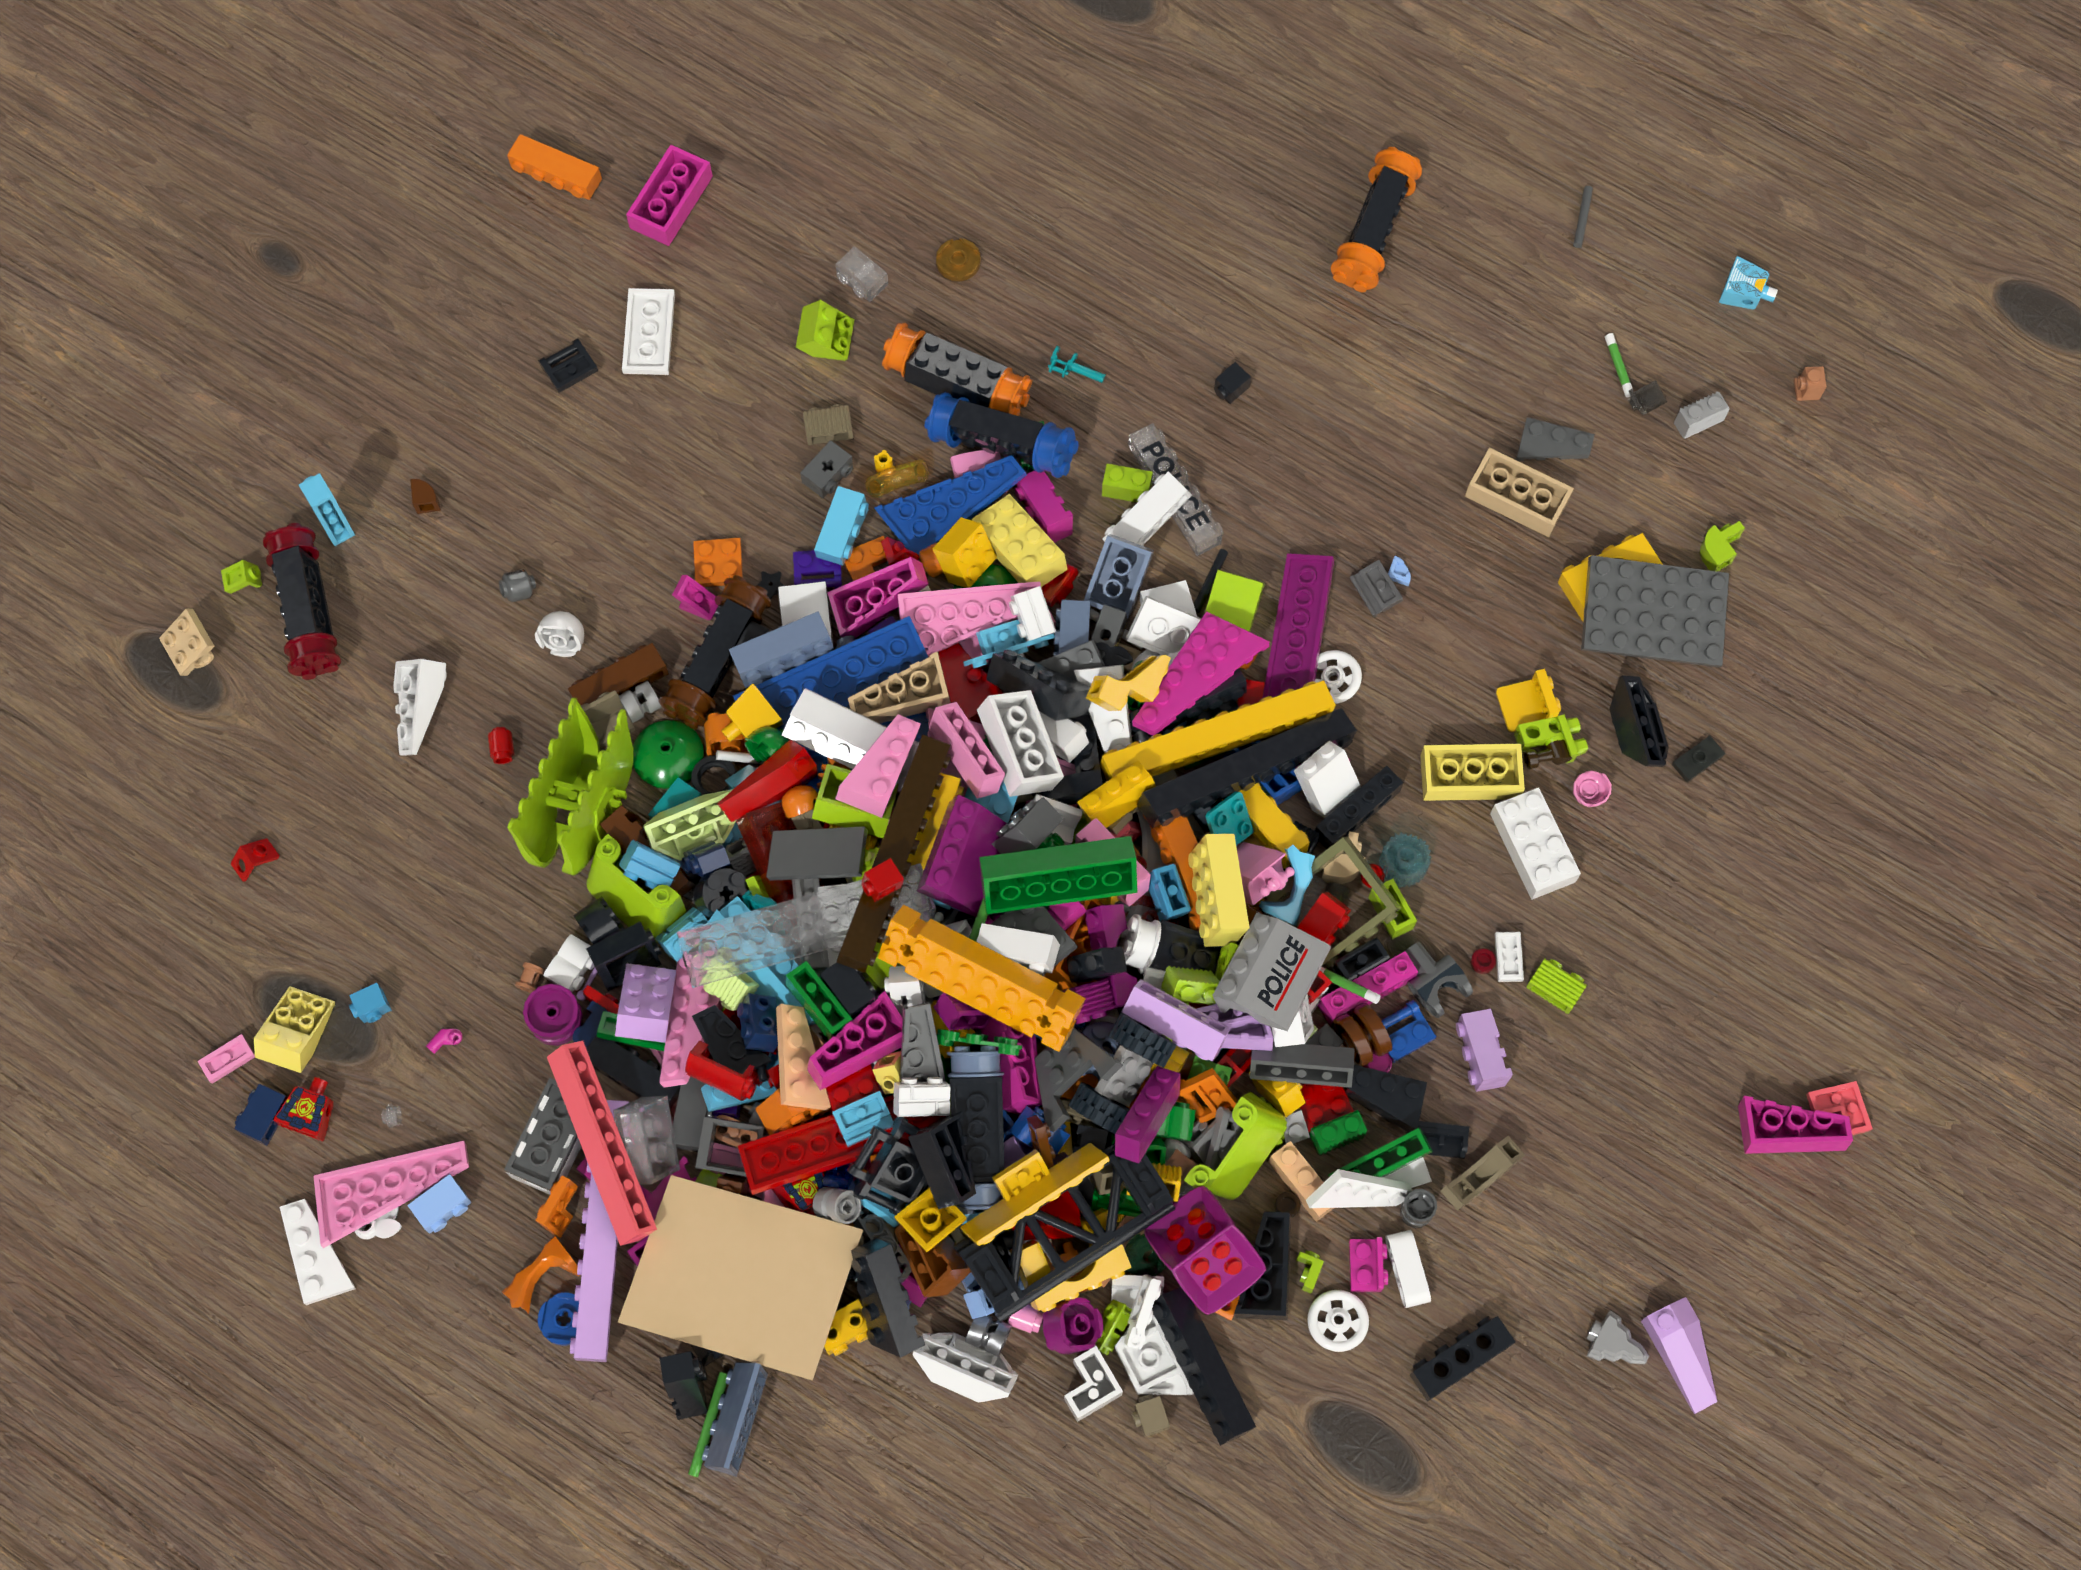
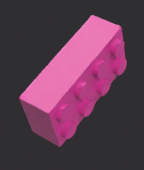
[626,145,713,246]

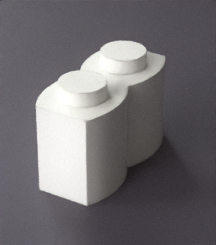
[543,934,594,993]

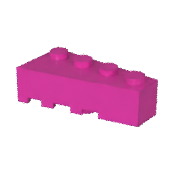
[1738,1096,1853,1154]

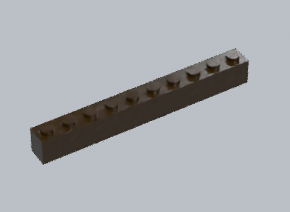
[836,734,952,973]

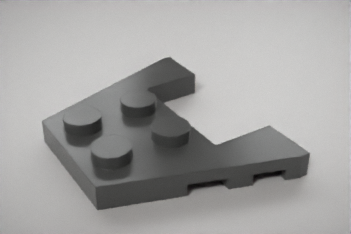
[1035,1027,1123,1132]

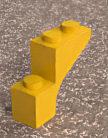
[1086,655,1171,711]

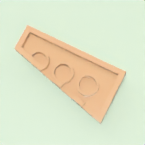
[776,1004,831,1110]

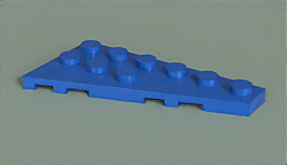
[874,455,1027,555]

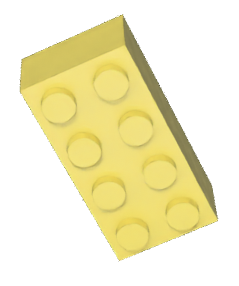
[972,494,1067,587]
[1420,744,1525,801]
[1188,834,1250,947]

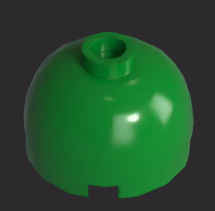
[745,726,790,763]

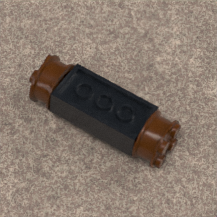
[659,575,772,729]

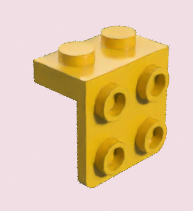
[1496,669,1561,732]

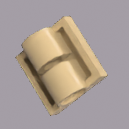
[159,609,214,676]

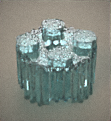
[1379,832,1431,888]

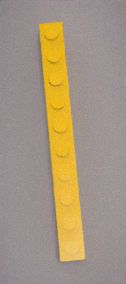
[1100,680,1336,781]

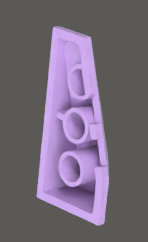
[1641,1297,1717,1414]

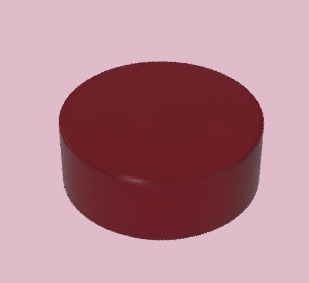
[1470,948,1496,974]

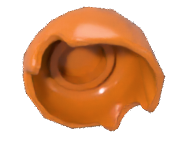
[782,785,818,818]

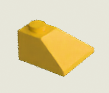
[894,1188,967,1252]

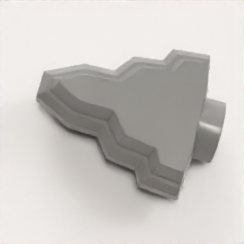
[1586,1310,1649,1365]

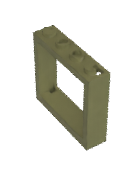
[1266,837,1401,968]

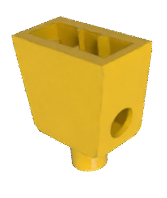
[721,684,783,742]

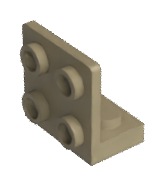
[581,690,635,749]

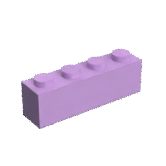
[1122,979,1231,1061]

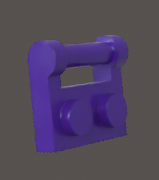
[793,550,842,589]

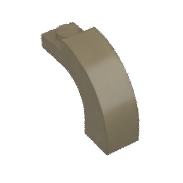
[1441,1136,1525,1211]

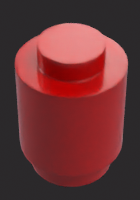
[488,727,514,764]

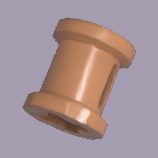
[515,962,545,993]

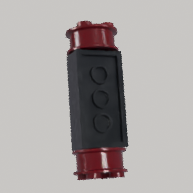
[263,523,341,680]

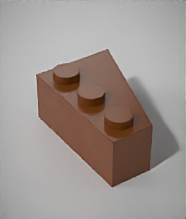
[894,1225,971,1298]

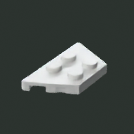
[1114,1315,1194,1395]

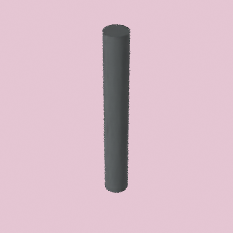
[1573,186,1593,248]

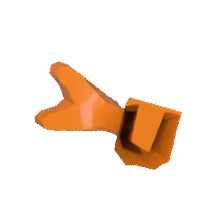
[502,1237,580,1314]

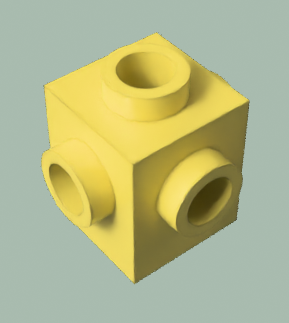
[872,1051,901,1095]

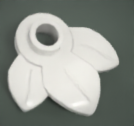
[355,1207,402,1239]

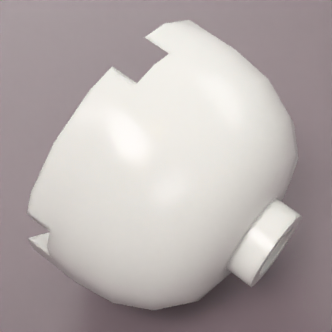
[535,611,584,657]

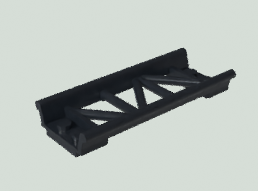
[953,1143,1175,1323]

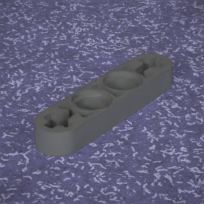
[853,1206,911,1283]

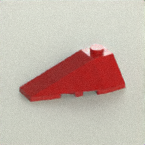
[717,739,817,822]

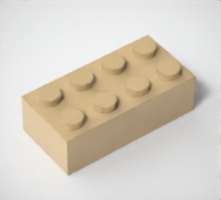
[1465,447,1574,537]

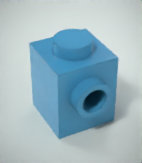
[349,983,392,1023]

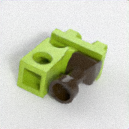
[1514,714,1588,770]

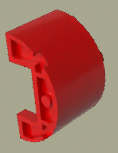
[685,1008,778,1101]

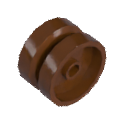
[1333,1003,1392,1067]

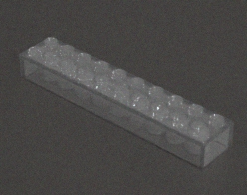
[677,863,936,988]

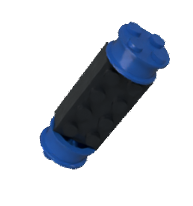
[924,392,1079,478]

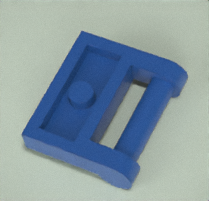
[1381,1000,1436,1063]

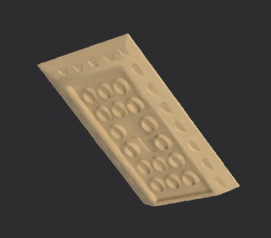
[618,1175,863,1381]

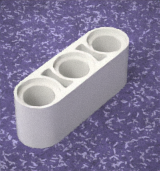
[1385,1230,1431,1308]

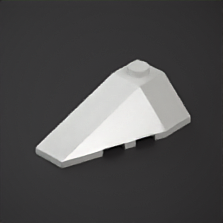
[394,659,447,756]

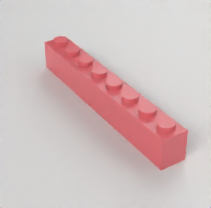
[547,1041,657,1246]

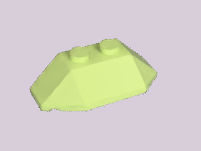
[643,789,736,861]

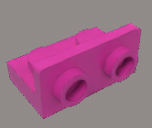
[1349,1237,1388,1292]

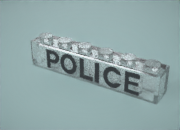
[1128,423,1224,556]

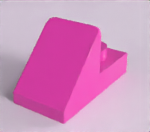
[672,575,718,620]

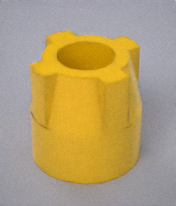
[874,450,893,475]

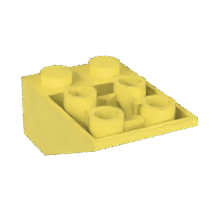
[254,986,335,1073]

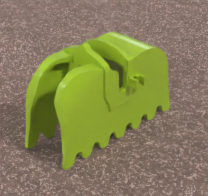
[507,697,633,876]

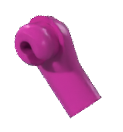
[426,1029,463,1054]

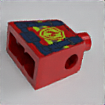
[273,1077,333,1142]
[772,1172,828,1216]

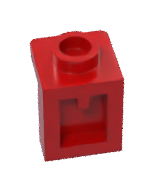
[881,537,920,565]

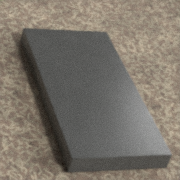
[766,827,868,880]

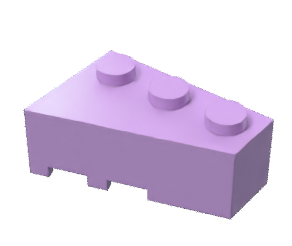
[1197,1004,1273,1051]
[1456,1009,1513,1092]

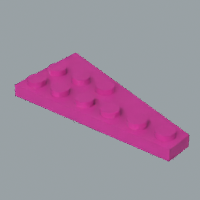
[1132,612,1269,736]

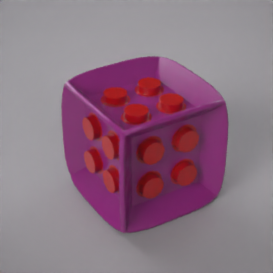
[1144,1186,1266,1315]

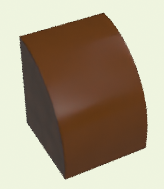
[410,479,441,514]

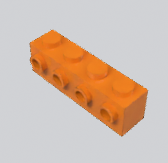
[507,134,602,200]

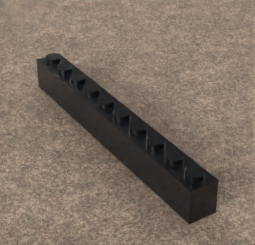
[1137,708,1357,829]

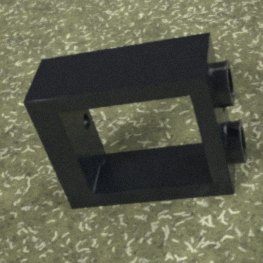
[586,922,662,991]

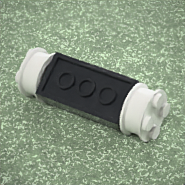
[1118,914,1238,975]

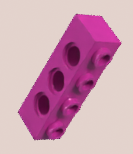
[1318,951,1418,1027]

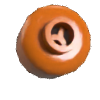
[919,543,944,578]

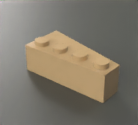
[848,652,950,723]

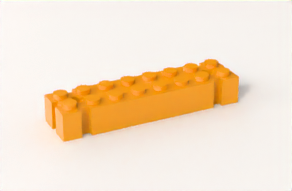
[878,904,1086,1052]

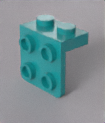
[1206,791,1254,846]

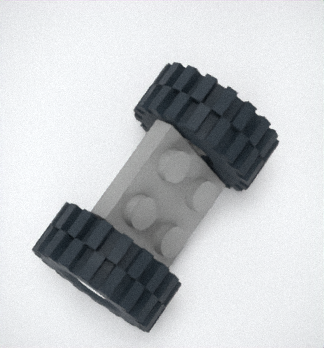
[1069,1013,1177,1134]

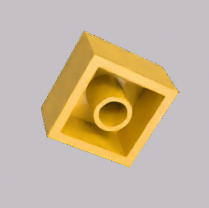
[932,517,997,588]

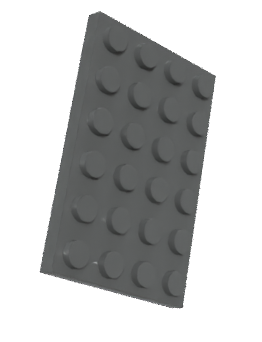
[1581,555,1729,667]

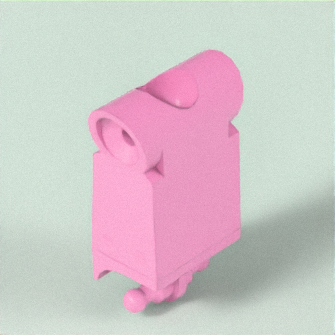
[1236,842,1295,905]

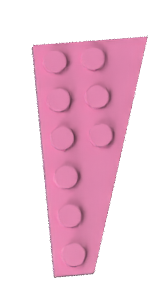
[897,581,1041,656]
[659,949,723,1087]
[314,1141,469,1248]

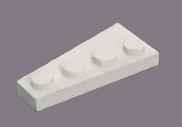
[1074,665,1132,753]
[1306,1169,1412,1208]
[280,1199,356,1305]

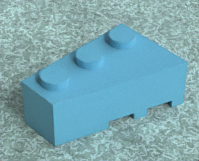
[814,486,869,566]

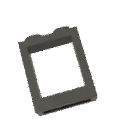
[695,1116,769,1176]

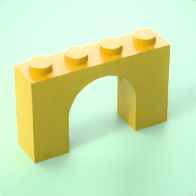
[1558,533,1663,621]
[1009,1208,1132,1312]

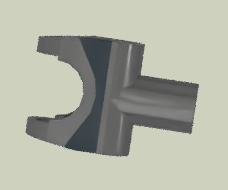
[1406,942,1473,1018]

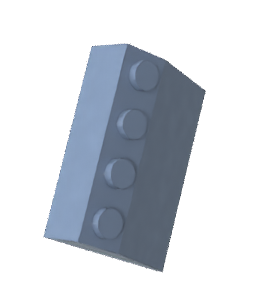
[702,1363,768,1477]

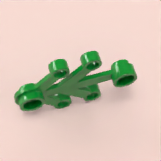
[936,1029,1022,1056]

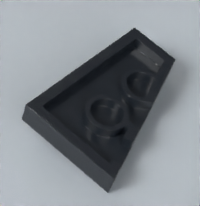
[692,1005,772,1074]

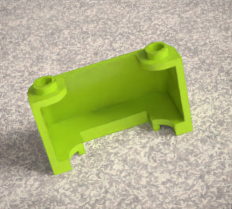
[586,834,687,943]
[1184,1092,1287,1200]

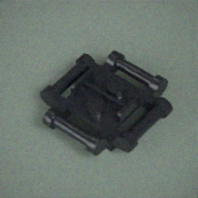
[847,1117,929,1215]

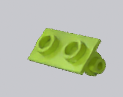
[1094,1299,1132,1356]

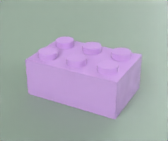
[615,963,676,1043]

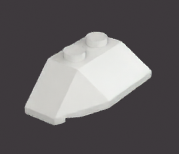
[913,1332,1018,1403]

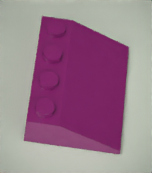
[916,795,1008,917]

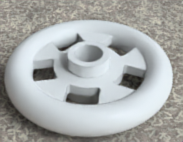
[1315,650,1362,704]
[1307,1290,1369,1352]

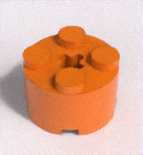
[704,713,749,756]

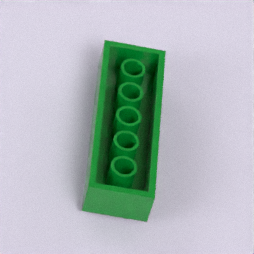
[979,836,1138,914]

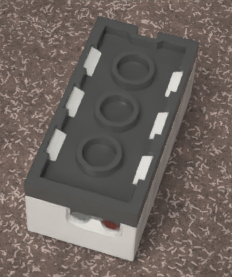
[504,1077,581,1195]

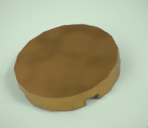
[936,238,981,282]

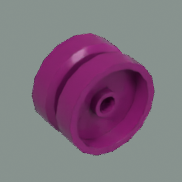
[523,984,583,1046]

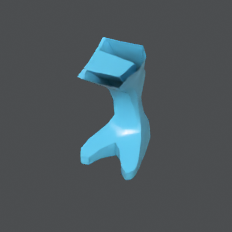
[1259,845,1315,926]

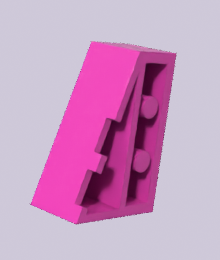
[1015,471,1073,543]

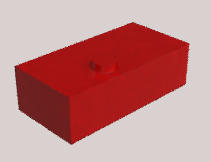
[928,643,1004,724]

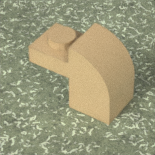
[1321,831,1365,884]

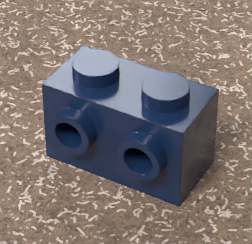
[737,993,778,1053]

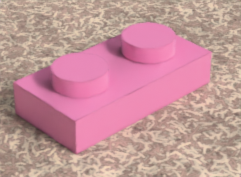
[198,1034,255,1084]

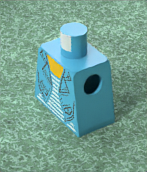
[1719,256,1778,310]

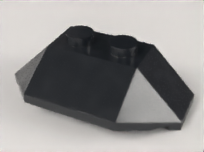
[1609,676,1669,767]

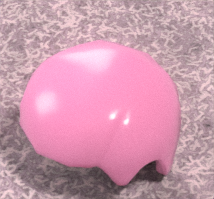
[1573,770,1612,807]

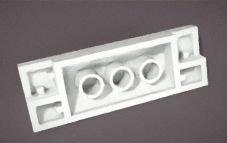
[782,688,919,792]

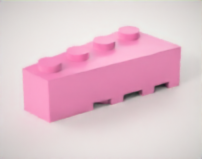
[836,714,921,818]

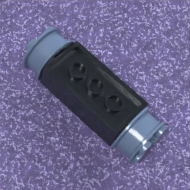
[947,1045,1004,1214]

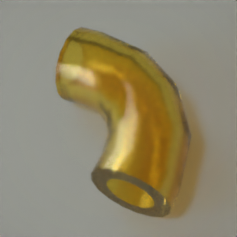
[865,459,929,498]

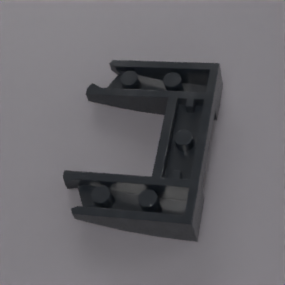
[1032,714,1102,805]

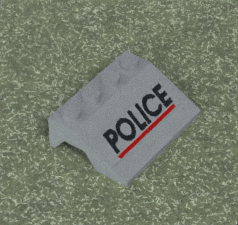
[1212,913,1331,1032]

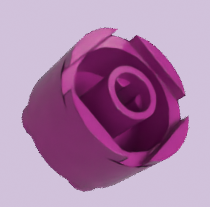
[1043,1298,1103,1355]

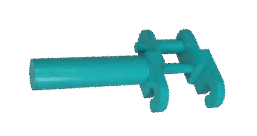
[1048,345,1106,383]

